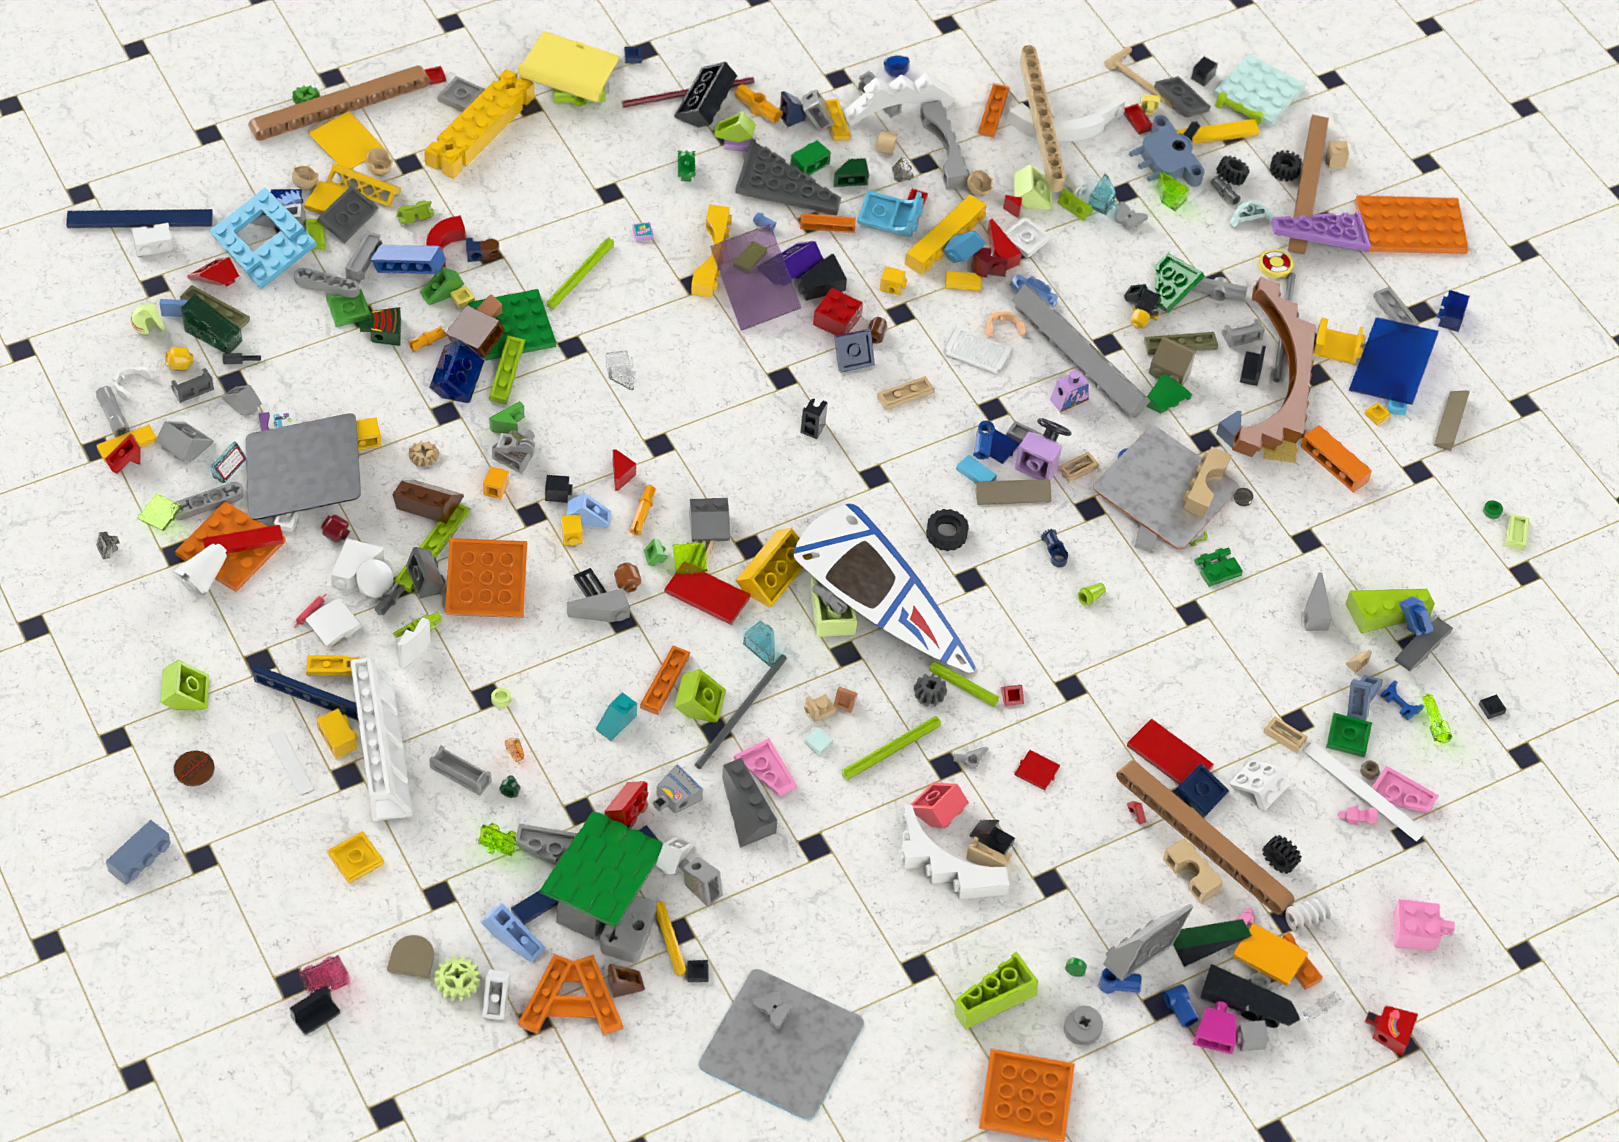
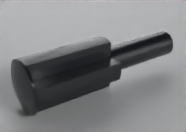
[222,353,261,364]

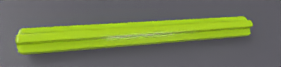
[546,237,614,309]
[842,716,941,780]

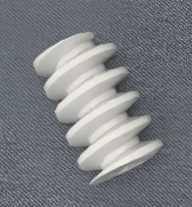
[1285,896,1333,932]

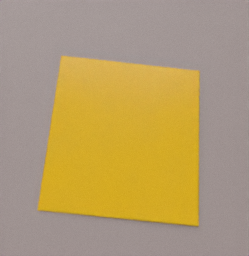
[308,111,386,169]

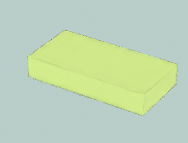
[1506,514,1529,550]

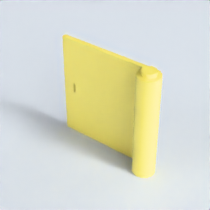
[517,31,620,103]

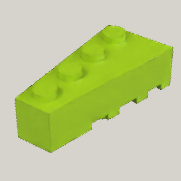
[1345,588,1435,634]
[954,951,1039,1029]

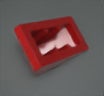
[612,449,637,491]

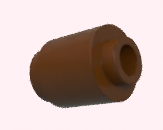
[868,317,887,344]

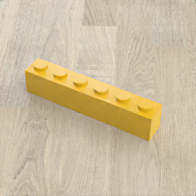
[905,195,987,275]

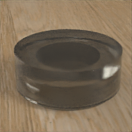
[1234,488,1253,507]

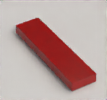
[203,525,284,554]

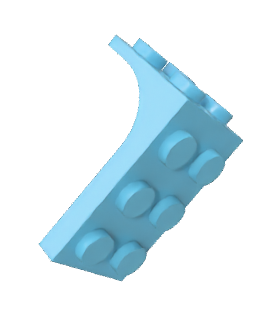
[857,190,924,238]

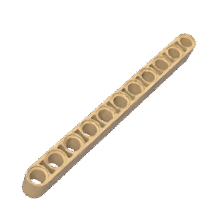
[1020,45,1065,192]

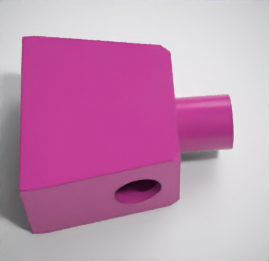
[1193,1002,1236,1054]

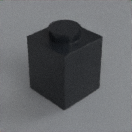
[1191,56,1218,87]
[545,475,573,503]

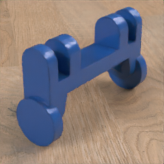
[1380,680,1424,720]

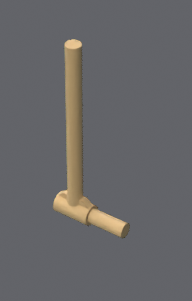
[1104,46,1175,109]

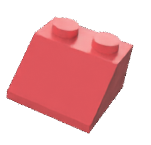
[910,782,969,828]

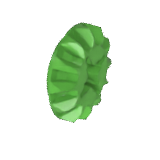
[292,85,320,104]

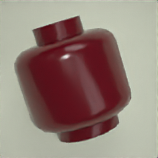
[321,514,350,543]

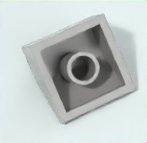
[155,421,214,462]

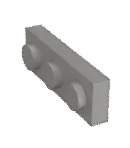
[1374,287,1419,334]

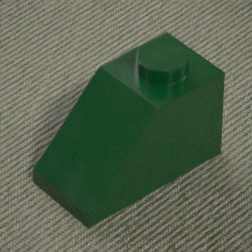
[833,158,869,187]

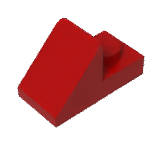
[105,433,141,474]

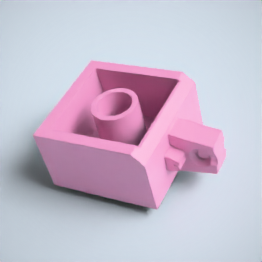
[1394,899,1455,951]

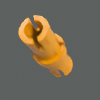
[408,326,446,352]

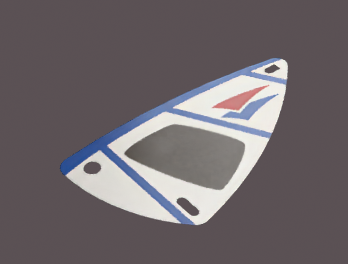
[794,503,975,673]

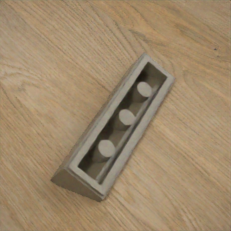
[1434,390,1470,451]
[975,479,1052,505]

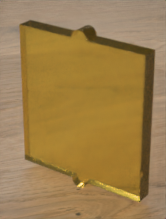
[1263,440,1298,463]

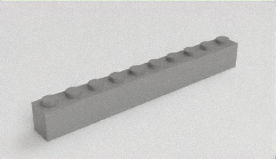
[1011,284,1151,417]

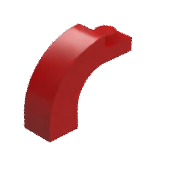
[426,215,465,268]

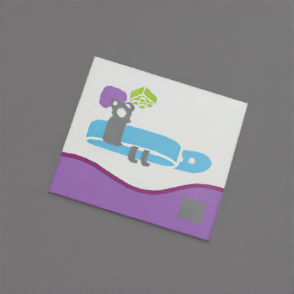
[259,409,297,431]

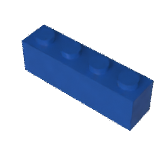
[371,245,447,274]

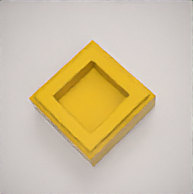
[1364,402,1391,426]

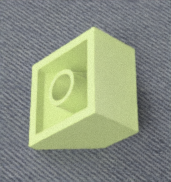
[1014,164,1053,209]

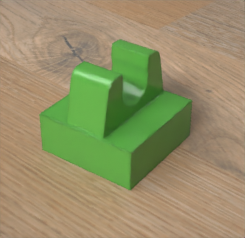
[644,539,668,566]

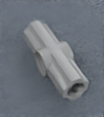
[1192,277,1248,302]

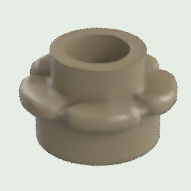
[1360,760,1380,779]

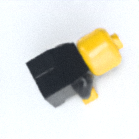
[1130,288,1161,329]

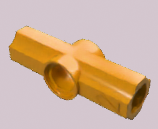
[734,84,782,124]

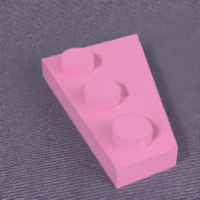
[734,738,797,797]
[1372,766,1439,814]

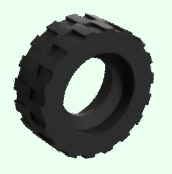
[926,509,969,551]

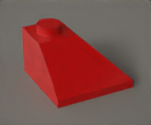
[187,257,239,286]

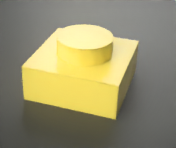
[450,286,475,309]

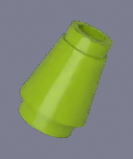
[1078,583,1106,605]

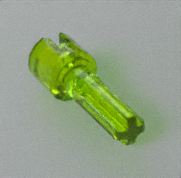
[1422,693,1452,744]

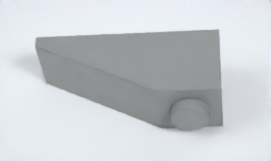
[1301,573,1332,631]
[567,588,630,622]

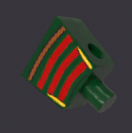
[360,307,401,346]

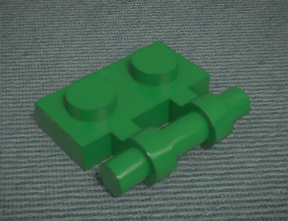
[1194,547,1243,587]

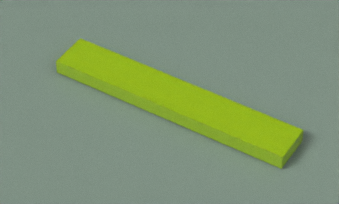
[393,504,470,593]

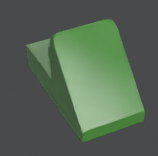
[489,401,525,434]

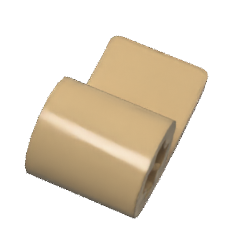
[876,130,898,155]

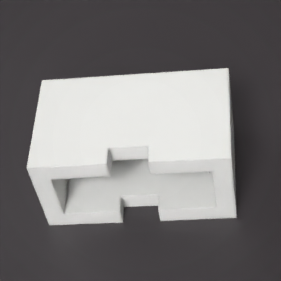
[132,223,173,257]

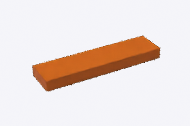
[978,83,1010,138]
[640,645,691,715]

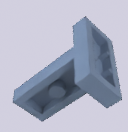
[1347,675,1383,721]

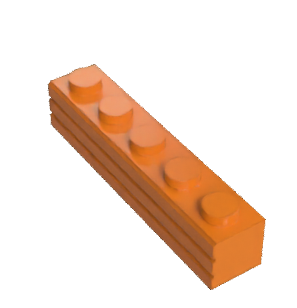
[800,214,856,233]

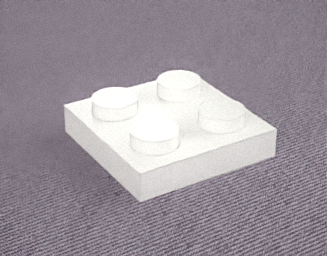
[1005,217,1051,258]

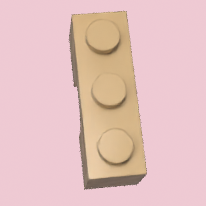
[1163,838,1223,904]

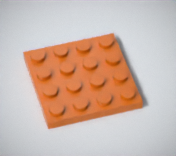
[175,501,286,592]
[445,538,528,618]
[979,1048,1075,1142]

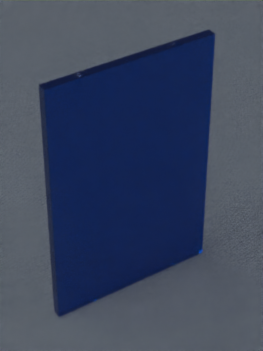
[1349,317,1439,405]

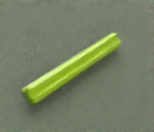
[929,661,999,707]

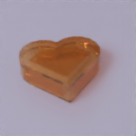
[505,738,524,762]

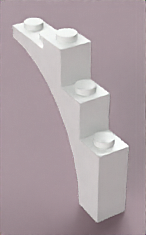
[843,72,956,126]
[898,805,1010,900]

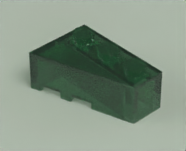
[181,294,242,353]

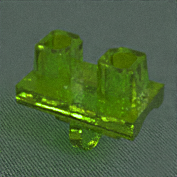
[478,823,517,856]

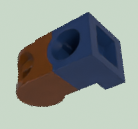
[465,238,500,262]

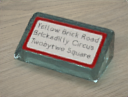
[211,441,246,483]

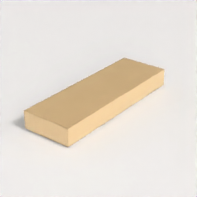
[877,376,934,410]

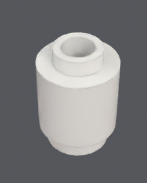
[1064,172,1089,197]

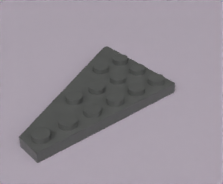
[735,138,841,215]

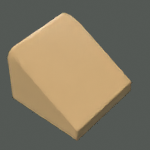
[1346,650,1372,673]

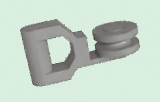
[495,433,535,454]

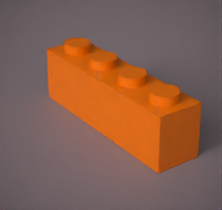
[1300,425,1372,493]

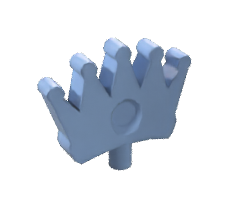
[277,190,301,206]

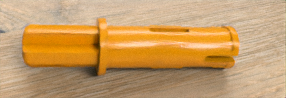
[629,484,656,535]

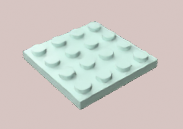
[1213,54,1306,126]

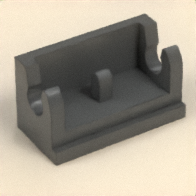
[171,368,214,403]

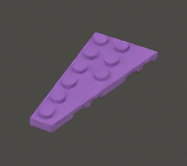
[1270,212,1371,252]

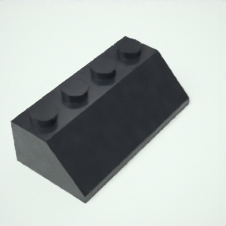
[674,61,738,128]

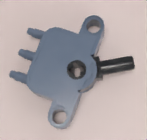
[1129,115,1205,187]

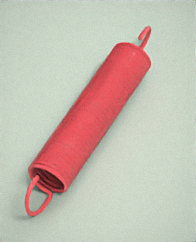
[294,594,327,628]

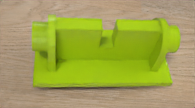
[1057,188,1094,221]
[396,200,434,225]

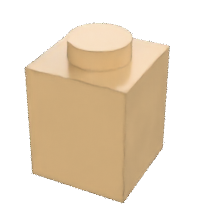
[1326,141,1349,168]

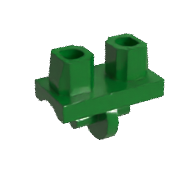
[678,150,695,182]

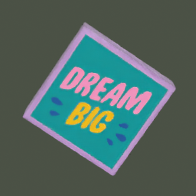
[633,222,653,241]

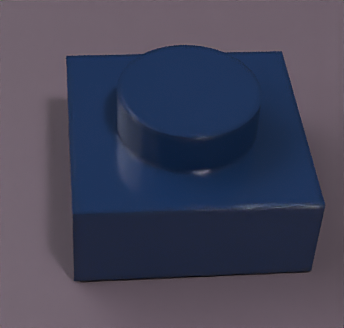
[624,46,642,64]

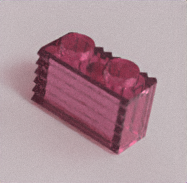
[300,955,350,996]

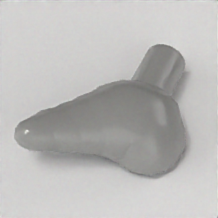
[953,746,989,768]

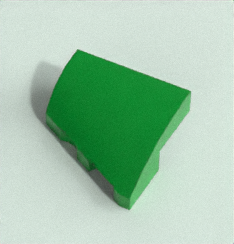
[1146,374,1192,414]

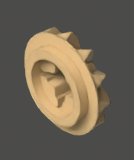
[409,440,439,466]

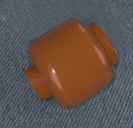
[614,562,641,593]

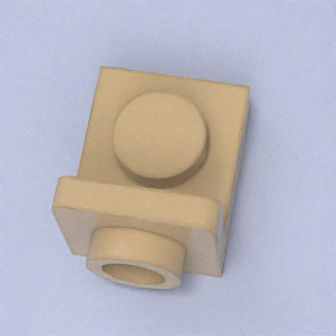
[804,694,836,722]

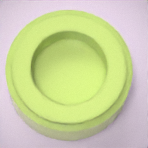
[491,688,511,708]

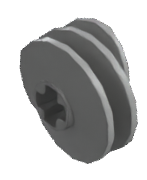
[1064,1006,1103,1046]

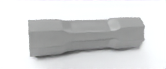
[96,386,130,437]

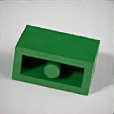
[790,140,831,176]

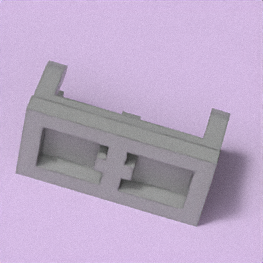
[1222,318,1265,347]

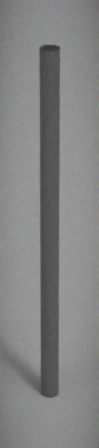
[1273,273,1296,383]
[694,654,787,769]

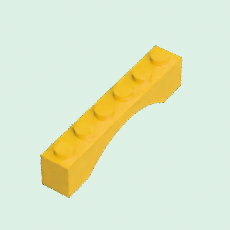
[691,204,733,297]

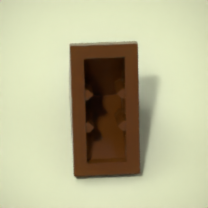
[608,964,645,998]

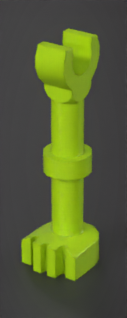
[1215,91,1265,125]

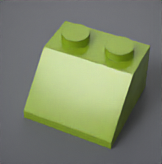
[160,660,209,710]
[674,669,726,723]

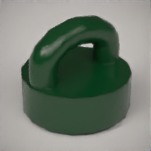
[499,775,521,798]

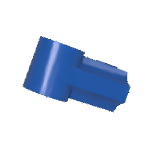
[973,420,995,460]
[1098,968,1142,994]
[1162,984,1199,1028]

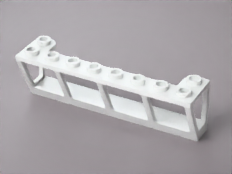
[350,658,413,822]

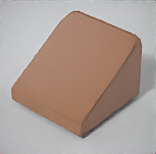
[477,294,502,318]

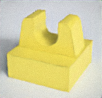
[1140,95,1160,115]

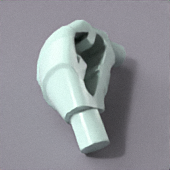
[1229,201,1274,228]

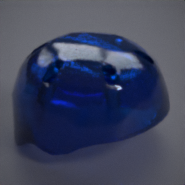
[883,55,910,78]

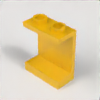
[1313,317,1365,365]

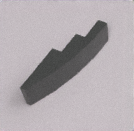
[1394,617,1453,671]

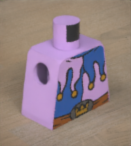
[1050,370,1089,412]

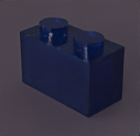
[1437,290,1470,332]

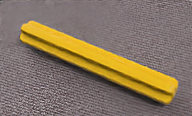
[656,901,686,976]

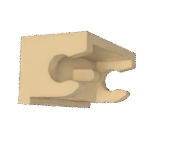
[966,837,1012,869]

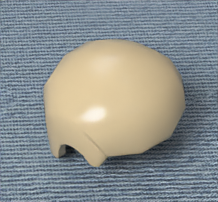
[366,148,393,175]
[292,166,319,190]
[967,170,994,196]

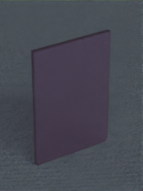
[710,224,802,331]

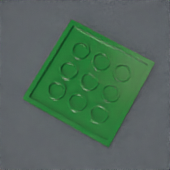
[468,289,556,361]

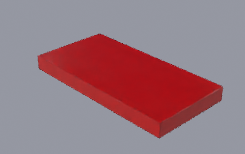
[664,562,751,625]
[1127,718,1214,785]

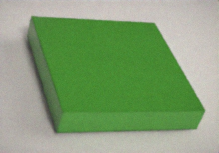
[326,289,371,327]

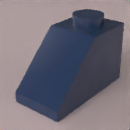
[780,91,806,127]

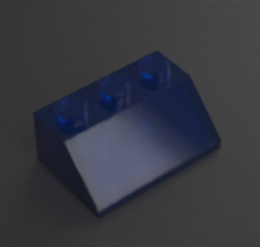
[429,339,484,403]

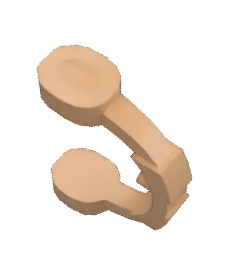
[985,311,1025,338]

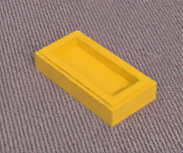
[945,271,981,291]

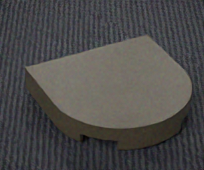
[387,935,434,979]

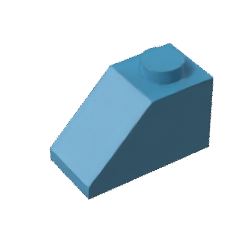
[943,231,986,263]

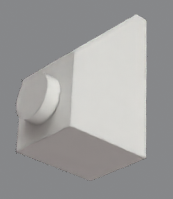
[656,836,694,875]
[482,970,511,1020]

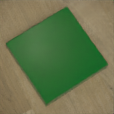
[1326,713,1372,758]

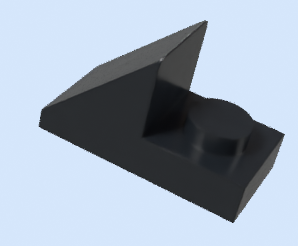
[969,820,1015,855]

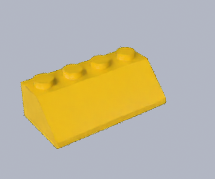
[735,528,812,607]

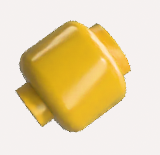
[165,347,193,371]

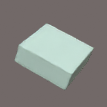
[805,728,833,755]

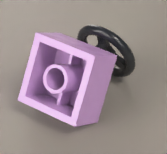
[1015,418,1072,480]

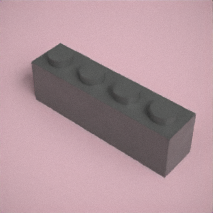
[722,758,777,848]

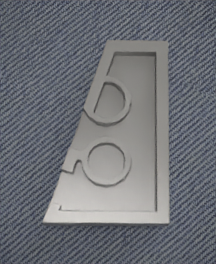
[515,824,577,865]

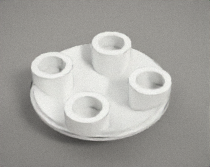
[356,559,394,598]

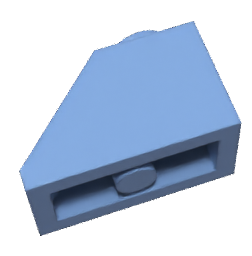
[567,493,611,527]

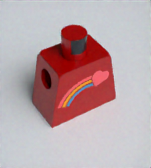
[1364,1006,1419,1056]

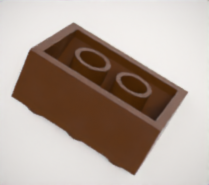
[392,480,464,524]

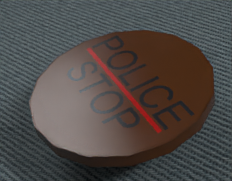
[173,750,215,787]

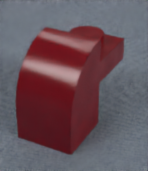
[971,247,1008,278]

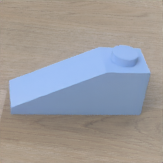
[480,903,546,963]

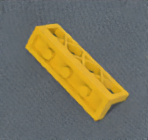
[326,163,402,207]

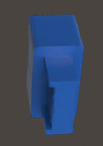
[1400,596,1434,636]

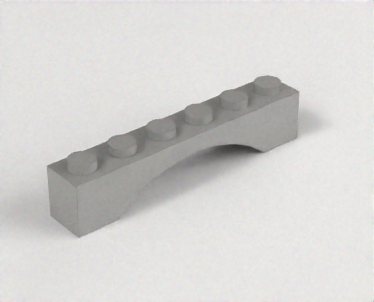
[920,101,970,190]

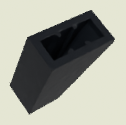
[798,254,847,301]

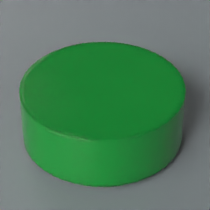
[1483,500,1503,519]
[1065,958,1087,977]

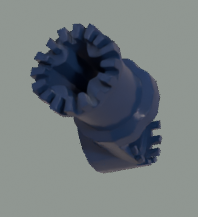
[1040,528,1068,567]

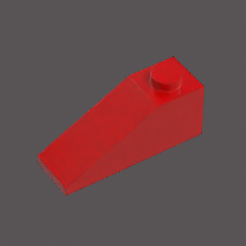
[988,218,1022,271]

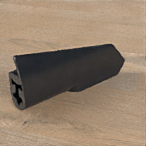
[1200,964,1300,1028]

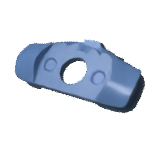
[1009,274,1058,308]

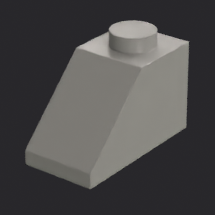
[222,385,262,415]

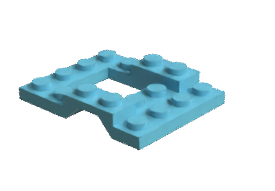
[210,187,317,289]

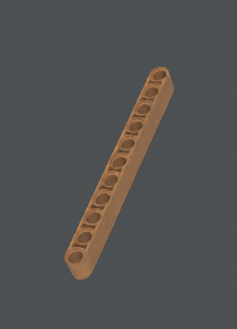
[248,65,430,141]
[1287,114,1329,255]
[1116,760,1295,915]

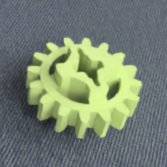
[435,956,481,1001]

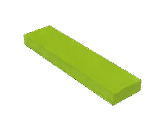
[489,335,525,405]

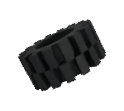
[1269,150,1303,182]
[1216,155,1250,186]
[1262,835,1302,874]

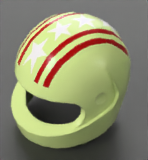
[131,304,166,335]

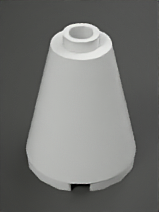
[173,544,227,598]

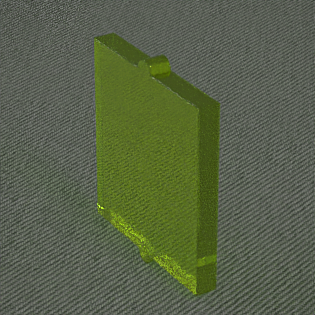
[138,493,182,531]
[672,542,708,574]

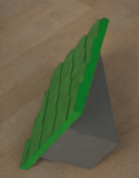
[540,811,663,940]

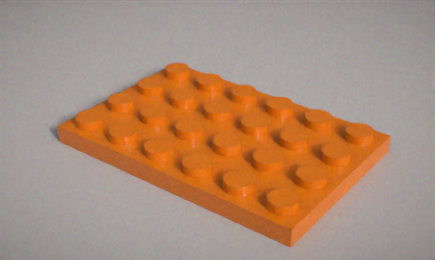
[1355,195,1469,254]

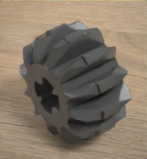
[914,673,947,707]

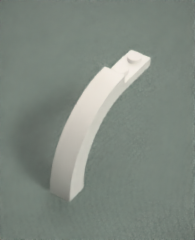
[1008,97,1125,142]

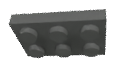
[1154,76,1211,118]
[317,186,379,243]

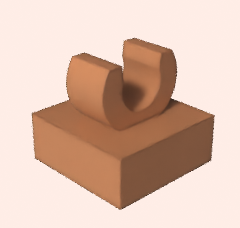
[833,687,858,713]

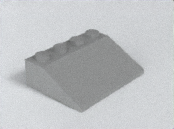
[1103,904,1193,981]

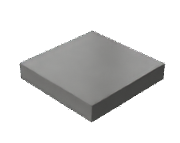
[437,76,485,112]

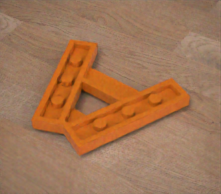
[518,954,623,1036]

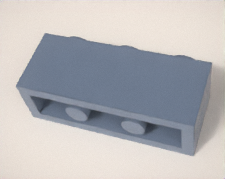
[106,820,171,885]

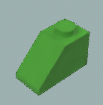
[420,267,464,305]

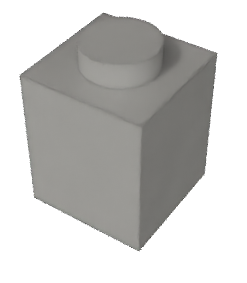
[1236,1020,1269,1051]

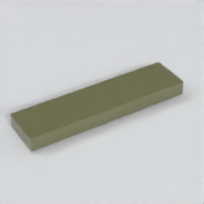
[180,285,250,332]
[1144,332,1218,355]

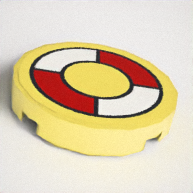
[1258,249,1294,279]

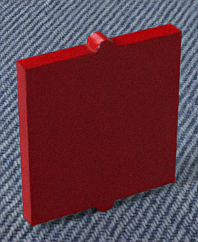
[1014,750,1060,790]

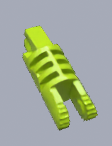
[393,611,442,638]

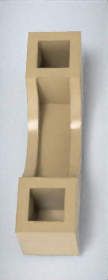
[1182,447,1232,518]

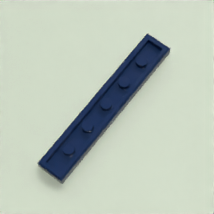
[252,665,359,721]

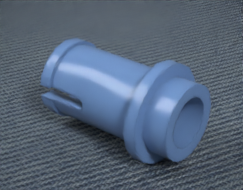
[753,212,776,232]

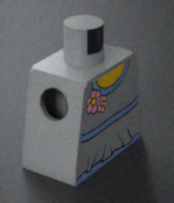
[653,764,703,813]

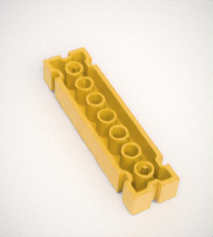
[424,68,535,179]

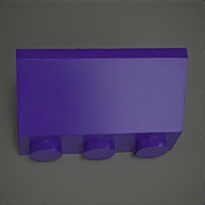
[757,241,823,287]

